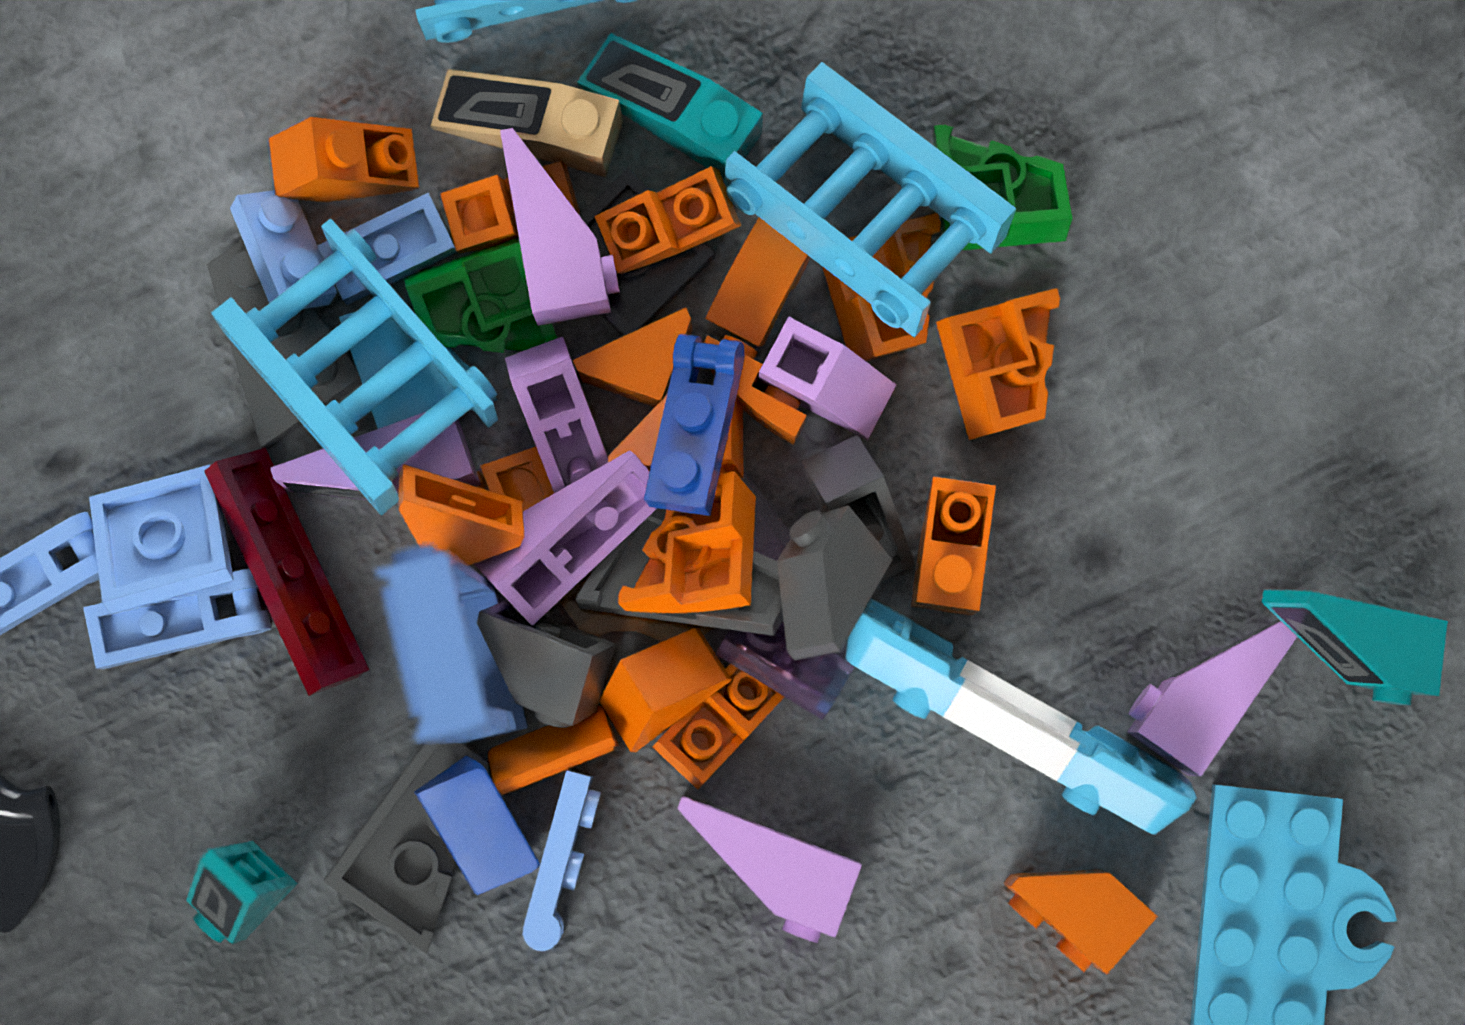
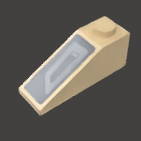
[431,69,623,177]

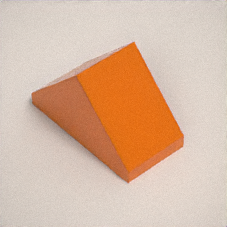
[573,307,693,407]
[399,464,525,566]
[600,628,732,753]

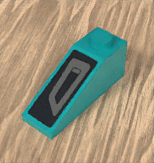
[577,33,763,179]
[1262,590,1448,706]
[186,841,298,945]

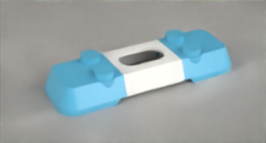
[845,599,1196,834]

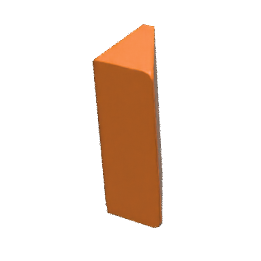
[488,706,619,795]

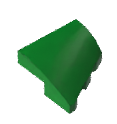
[933,125,1073,251]
[404,237,557,353]

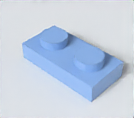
[230,190,337,309]
[317,193,457,305]

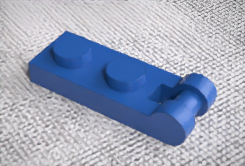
[643,334,745,516]

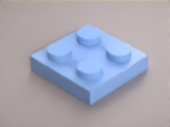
[89,464,234,614]

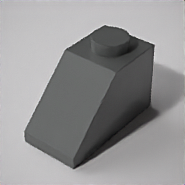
[801,435,916,582]
[777,506,892,660]
[476,601,616,728]

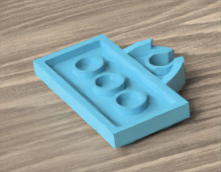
[1190,784,1397,1025]

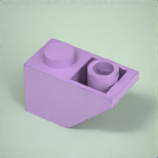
[758,316,896,441]

